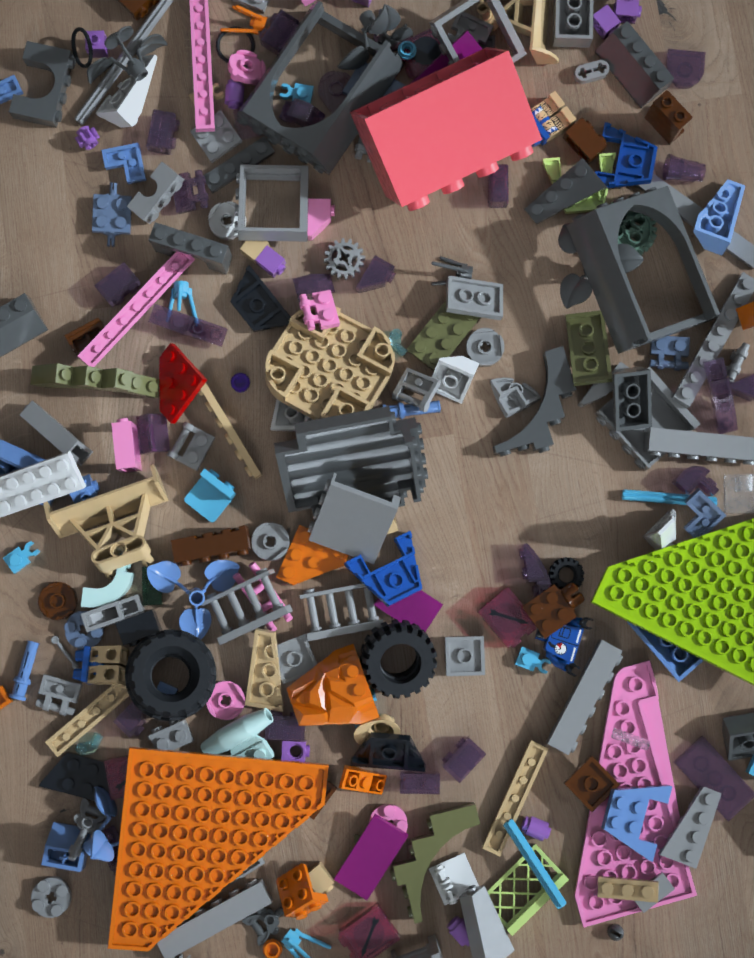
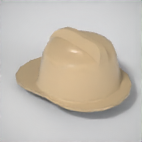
[354,714,400,745]

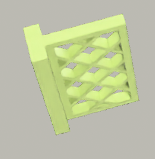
[487,844,569,936]

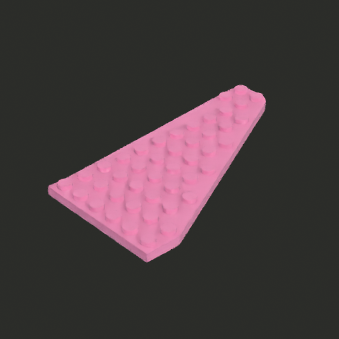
[574,660,697,927]

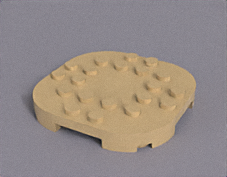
[265,306,395,420]

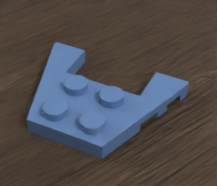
[601,784,672,862]

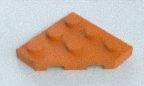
[276,525,349,585]

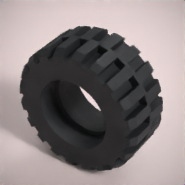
[360,619,437,699]

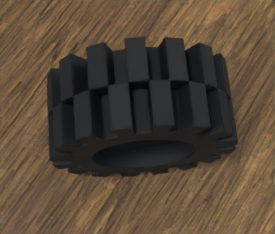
[548,557,585,589]

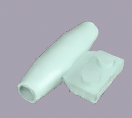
[201,708,275,759]

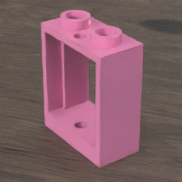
[111,418,142,473]

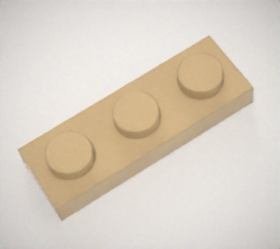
[597,876,659,903]

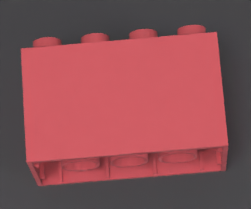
[350,47,542,211]

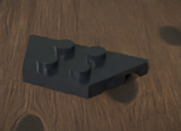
[230,265,291,332]
[350,732,426,772]
[39,752,111,801]

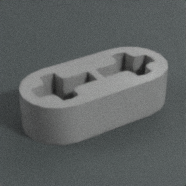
[574,60,609,84]

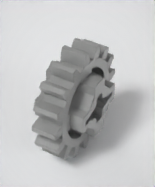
[324,238,365,280]

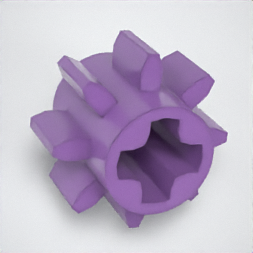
[75,126,100,150]

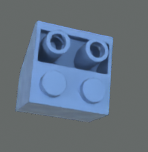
[41,822,92,872]

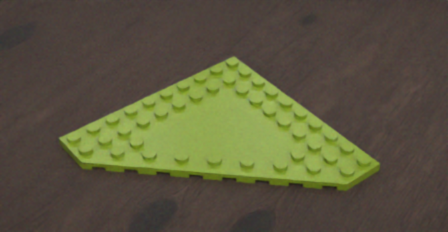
[590,518,754,686]

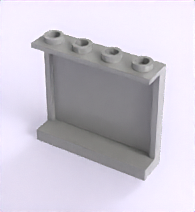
[595,366,700,471]
[307,473,401,564]

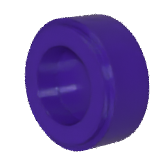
[231,373,250,393]

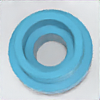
[398,41,417,60]

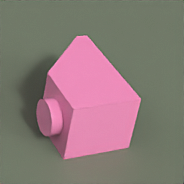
[307,198,335,241]

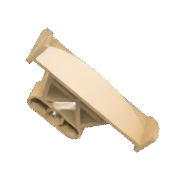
[477,0,559,65]
[43,464,169,579]

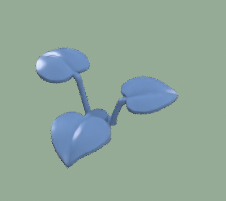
[147,560,240,640]
[83,786,119,862]

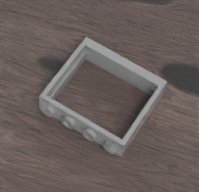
[429,0,527,65]
[234,165,309,242]

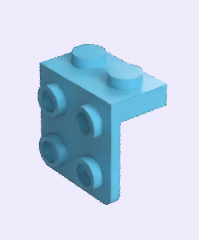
[184,468,237,523]

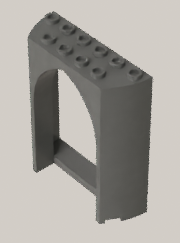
[236,1,404,175]
[567,186,720,354]

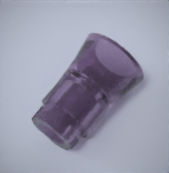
[662,154,706,182]

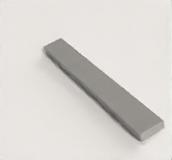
[635,173,754,270]

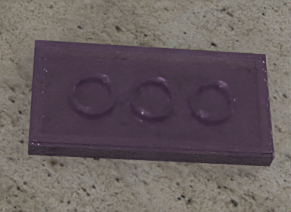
[674,736,754,821]

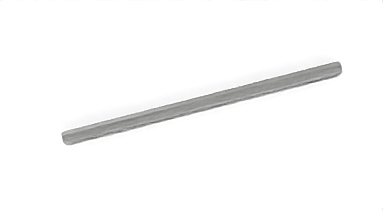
[74,0,174,125]

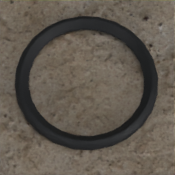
[216,26,255,63]
[71,27,93,68]

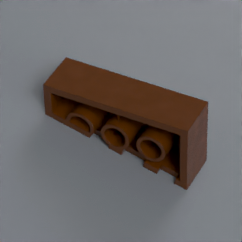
[171,525,253,567]

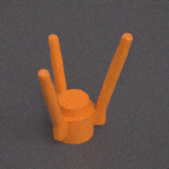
[220,5,267,35]

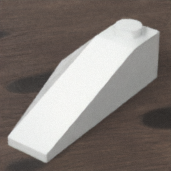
[96,54,157,128]
[643,509,676,551]

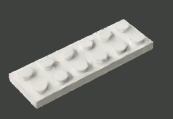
[0,451,86,518]

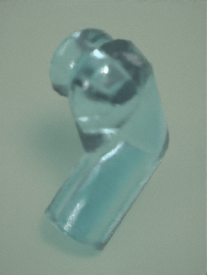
[389,329,408,358]
[75,732,104,755]

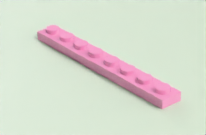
[189,0,215,132]
[77,251,195,367]

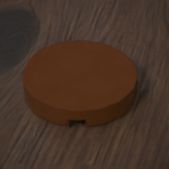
[38,582,78,620]

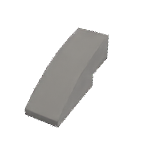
[578,362,629,407]
[81,594,146,632]

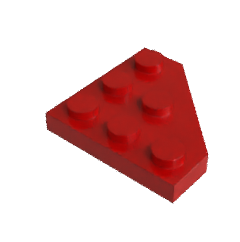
[159,343,207,424]

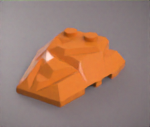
[286,644,380,726]

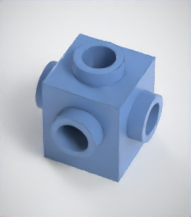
[70,474,100,503]

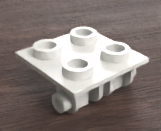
[429,853,479,905]

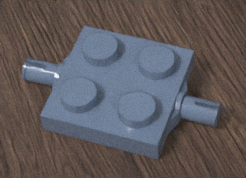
[92,182,132,247]

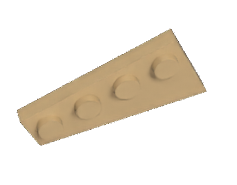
[245,628,284,712]

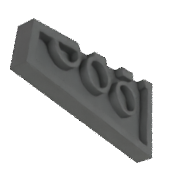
[524,158,608,224]

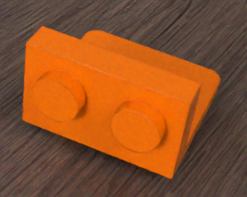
[276,863,329,920]

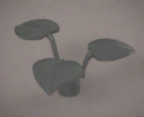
[337,4,413,70]
[87,26,167,84]
[558,223,644,309]

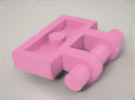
[299,290,340,331]

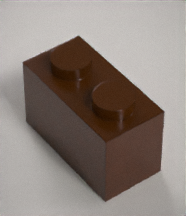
[563,118,607,165]

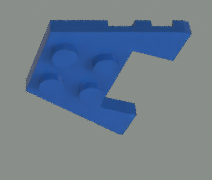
[595,122,658,188]
[344,531,422,607]

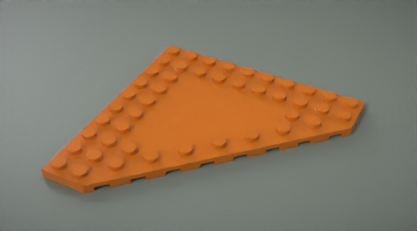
[108,747,329,952]

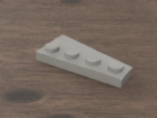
[658,786,722,869]

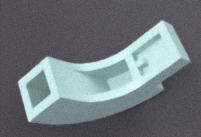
[81,553,135,608]

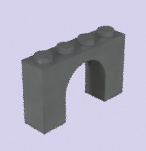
[9,41,76,128]
[149,222,233,274]

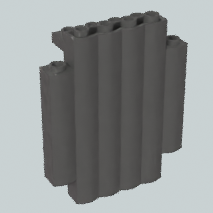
[274,406,428,522]

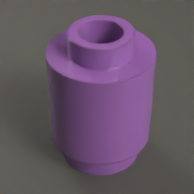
[225,79,244,109]
[520,816,551,841]
[447,916,470,946]

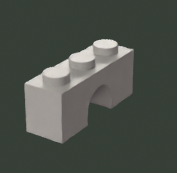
[127,162,185,224]

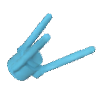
[166,281,199,327]
[281,928,332,958]

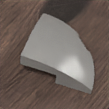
[490,378,541,418]

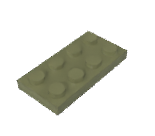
[407,301,481,371]
[565,310,612,386]

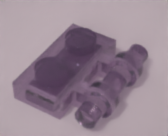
[173,170,209,214]

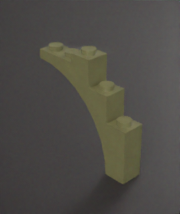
[30,363,159,398]
[390,802,480,924]

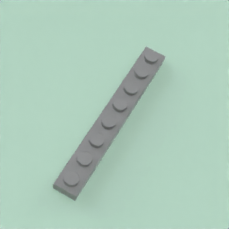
[671,272,754,408]

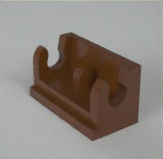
[64,318,105,356]

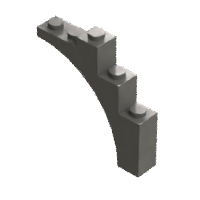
[493,346,577,457]

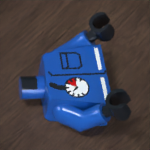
[535,617,593,677]

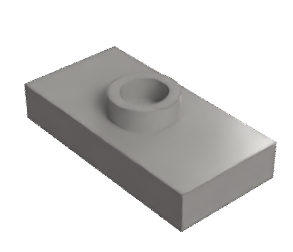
[635,872,675,913]

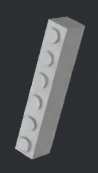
[644,427,754,465]
[546,639,623,755]
[157,878,273,958]

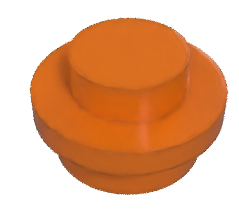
[263,938,282,958]

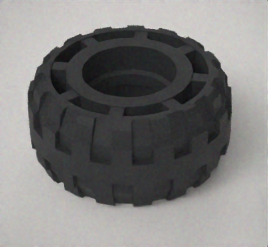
[125,629,217,721]

